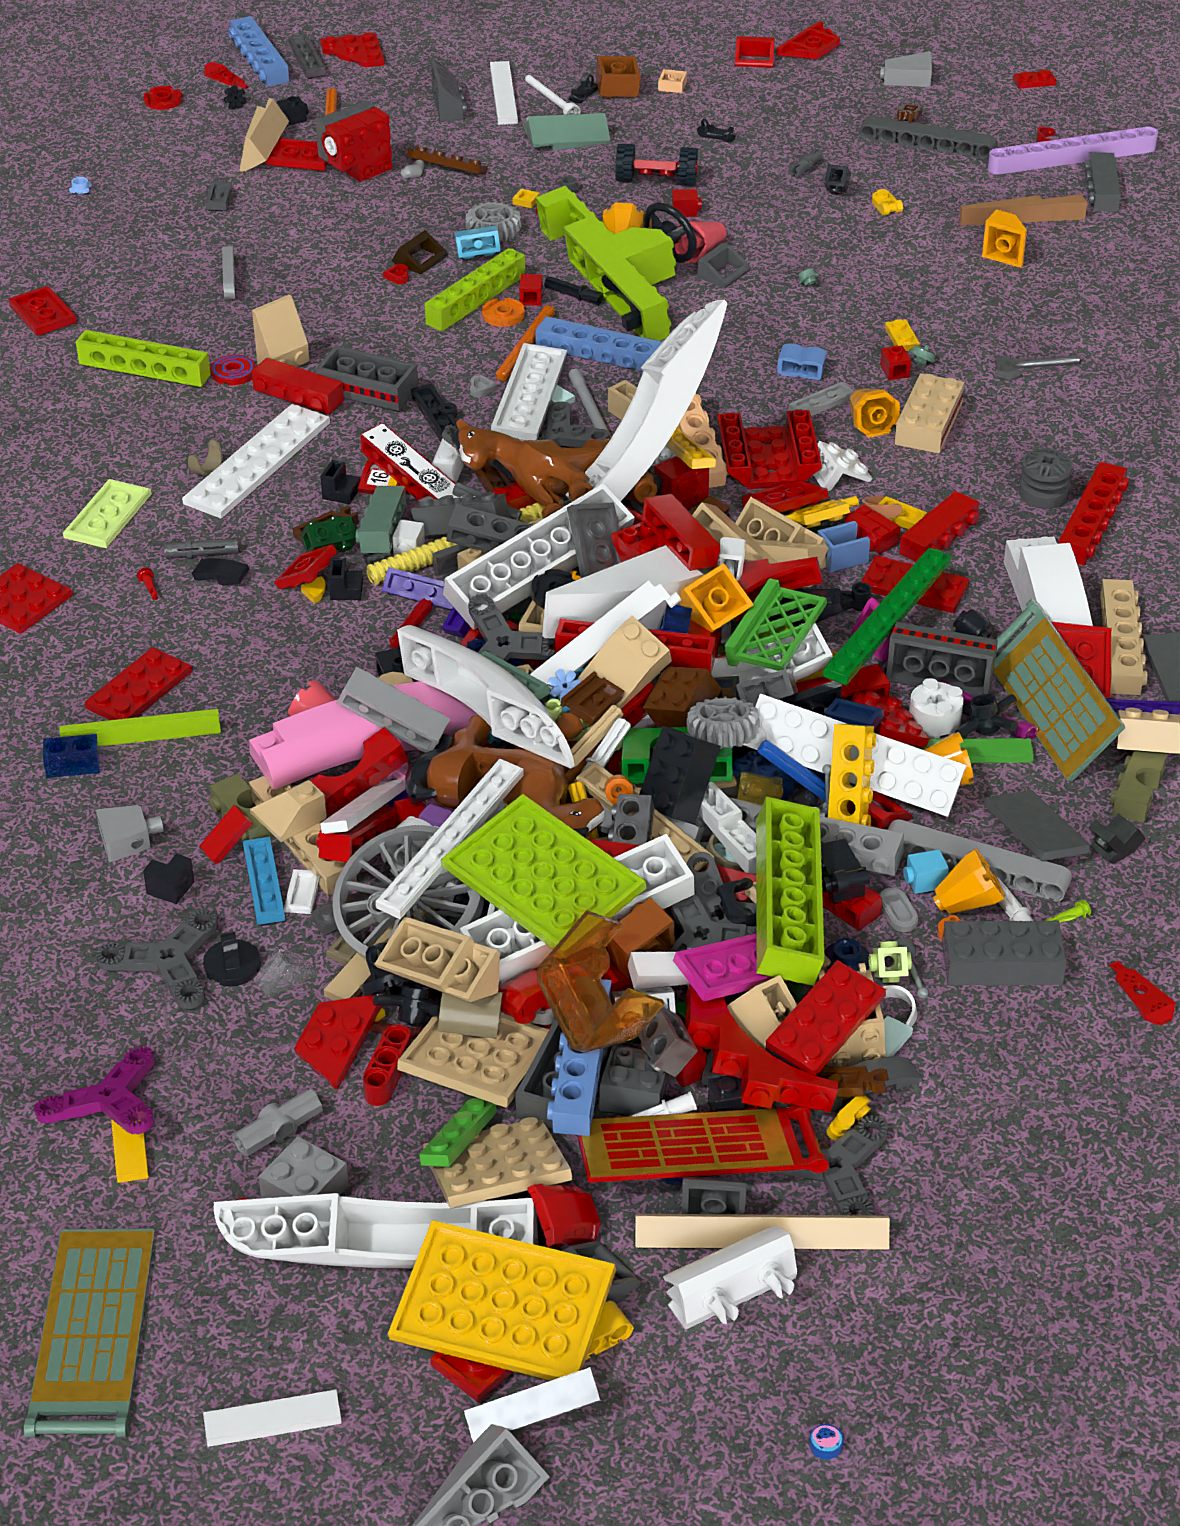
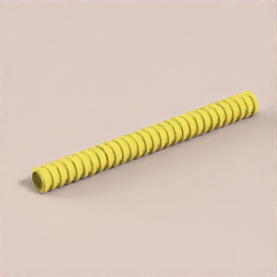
[367,503,544,586]

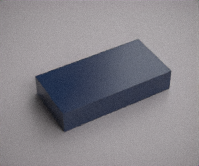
[824,698,884,730]

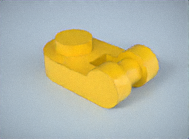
[872,189,903,216]
[827,1095,871,1140]

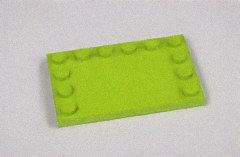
[441,794,646,957]

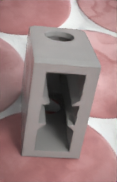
[96,805,164,862]

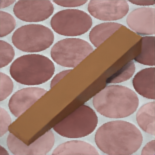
[959,194,1087,225]

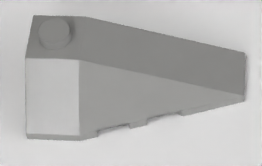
[412,1424,550,1526]

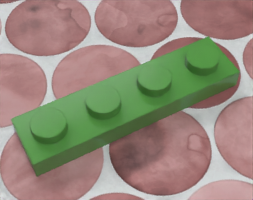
[419,1098,497,1167]

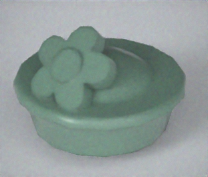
[910,344,935,366]

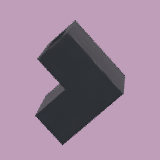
[320,460,360,505]
[328,558,363,600]
[143,854,195,904]

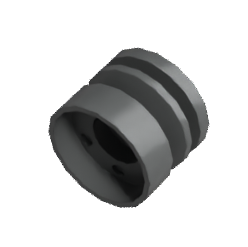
[1019,448,1073,509]

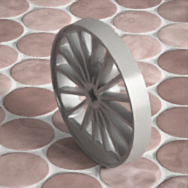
[333,825,484,960]

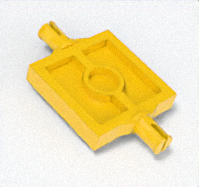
[786,496,859,528]

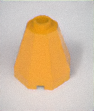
[602,202,644,234]
[850,388,900,438]
[933,848,1006,914]

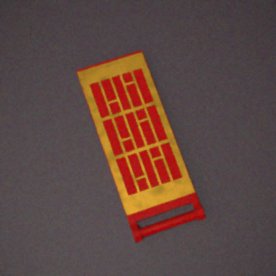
[577,1105,829,1183]

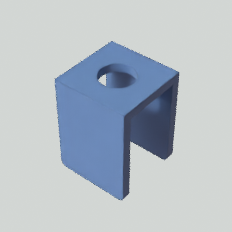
[817,521,870,572]

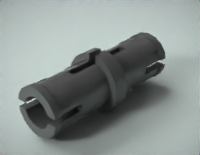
[789,148,823,178]

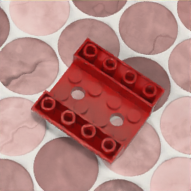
[717,409,822,489]

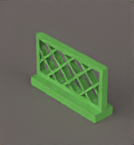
[725,578,827,671]

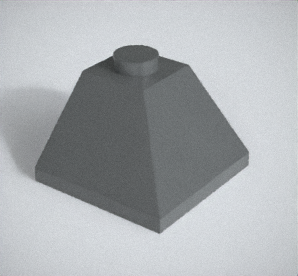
[682,1176,746,1215]

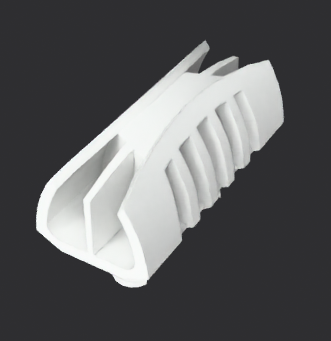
[663,1226,797,1330]

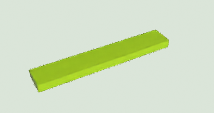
[59,709,221,750]

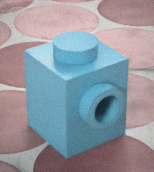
[903,849,949,894]

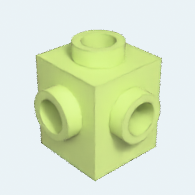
[869,941,912,983]

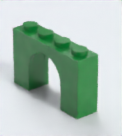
[622,727,733,783]

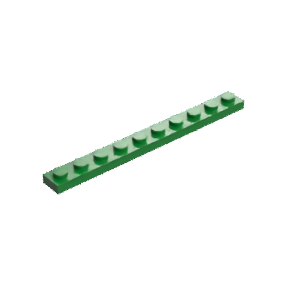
[823,548,952,685]

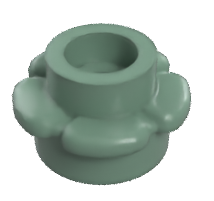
[798,268,819,286]

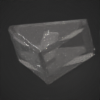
[254,948,318,999]

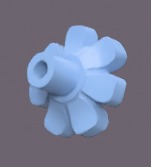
[548,669,581,703]

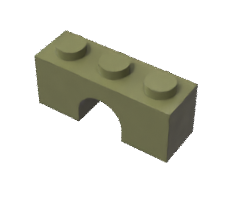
[1110,750,1167,823]
[208,773,277,844]

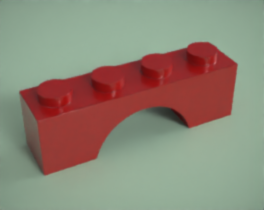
[310,727,409,822]

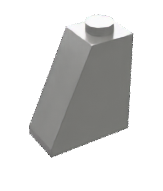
[880,52,932,87]

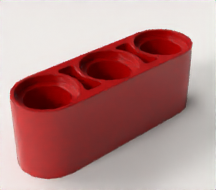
[363,1024,411,1106]

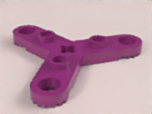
[33,1046,155,1134]

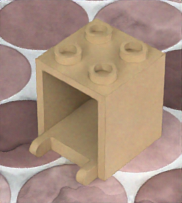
[813,963,886,1067]

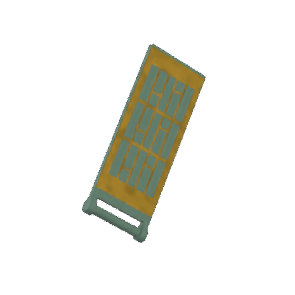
[994,599,1125,782]
[24,1228,155,1438]

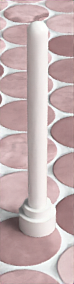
[525,75,581,115]

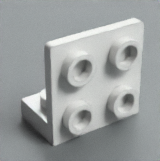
[813,441,873,491]

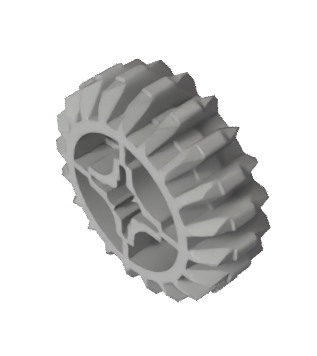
[465,201,521,243]
[687,696,760,749]

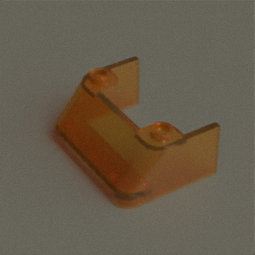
[537,910,665,1053]

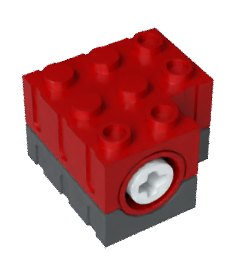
[316,100,393,182]

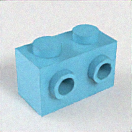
[454,226,501,259]

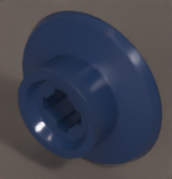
[824,938,870,972]

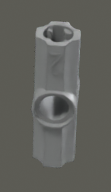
[232,1089,323,1157]

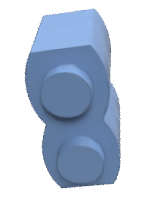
[777,344,827,380]

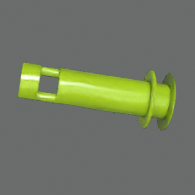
[1045,900,1091,923]

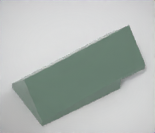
[523,113,610,151]

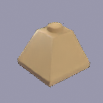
[250,780,327,842]

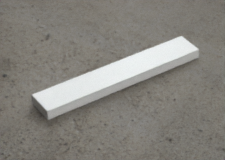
[490,61,518,125]
[320,779,405,834]

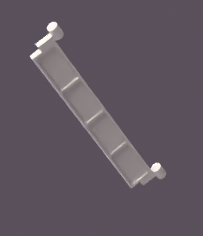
[530,580,682,690]

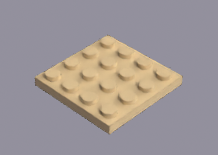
[397,1014,549,1108]
[423,1117,572,1208]

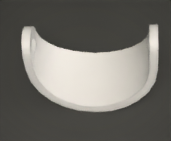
[883,985,917,1027]

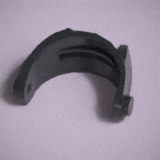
[716,878,757,927]

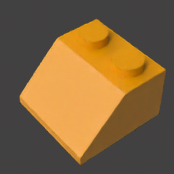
[982,209,1027,268]
[679,563,754,632]

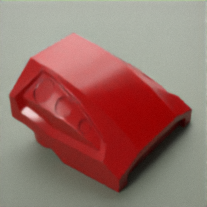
[498,968,568,1024]
[527,1184,601,1250]

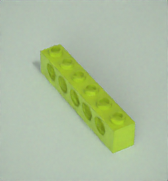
[425,248,526,331]
[76,330,211,387]

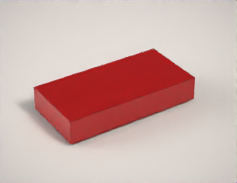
[199,805,253,864]

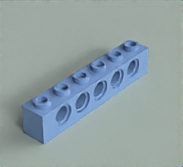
[228,16,289,87]
[536,316,663,371]
[547,977,611,1136]

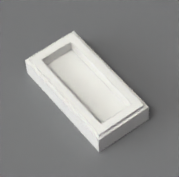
[284,869,320,914]

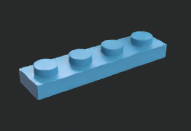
[243,837,285,925]

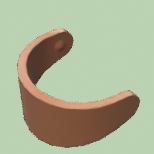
[862,495,902,519]

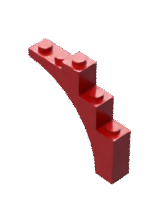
[685,557,823,658]
[684,984,838,1112]

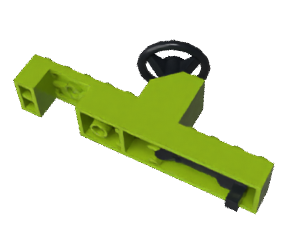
[535,186,697,341]

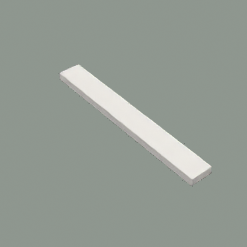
[376,759,523,919]

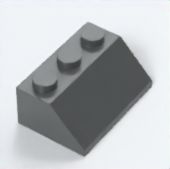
[431,59,466,122]

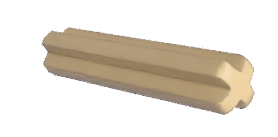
[570,705,623,767]

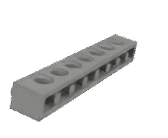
[695,797,904,876]

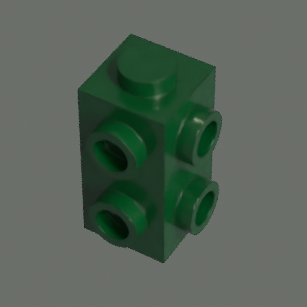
[300,515,358,552]

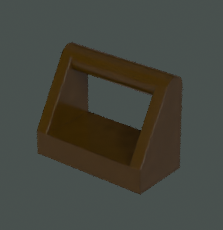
[391,230,448,275]

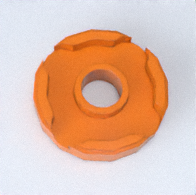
[482,298,525,327]

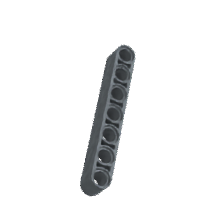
[859,116,998,160]

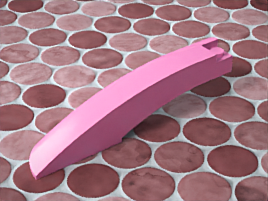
[249,681,478,790]

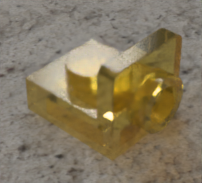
[737,772,783,806]

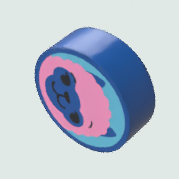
[809,1424,844,1459]

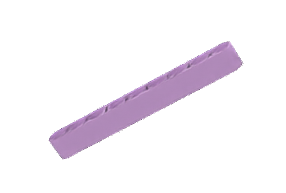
[988,127,1158,174]

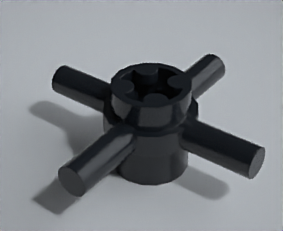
[955,694,1018,738]
[373,983,442,1024]

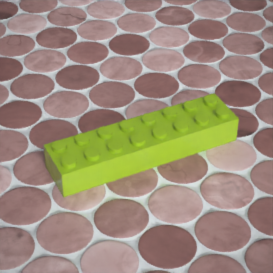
[756,796,824,986]

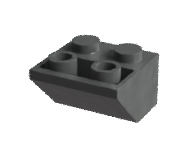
[599,1045,669,1116]

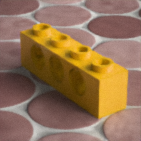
[828,724,877,826]

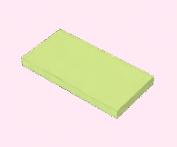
[63,479,152,548]

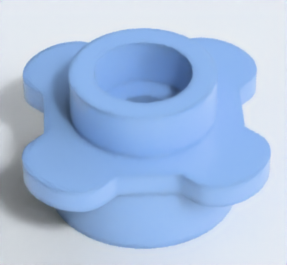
[69,177,92,194]

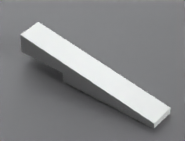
[698,782,756,874]
[627,952,690,990]

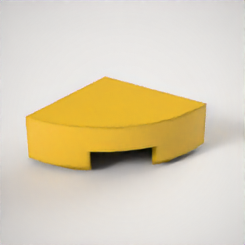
[301,576,326,604]

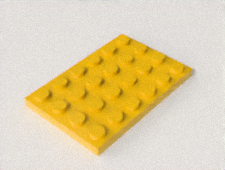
[388,1220,616,1381]

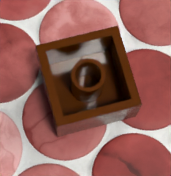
[643,666,722,728]

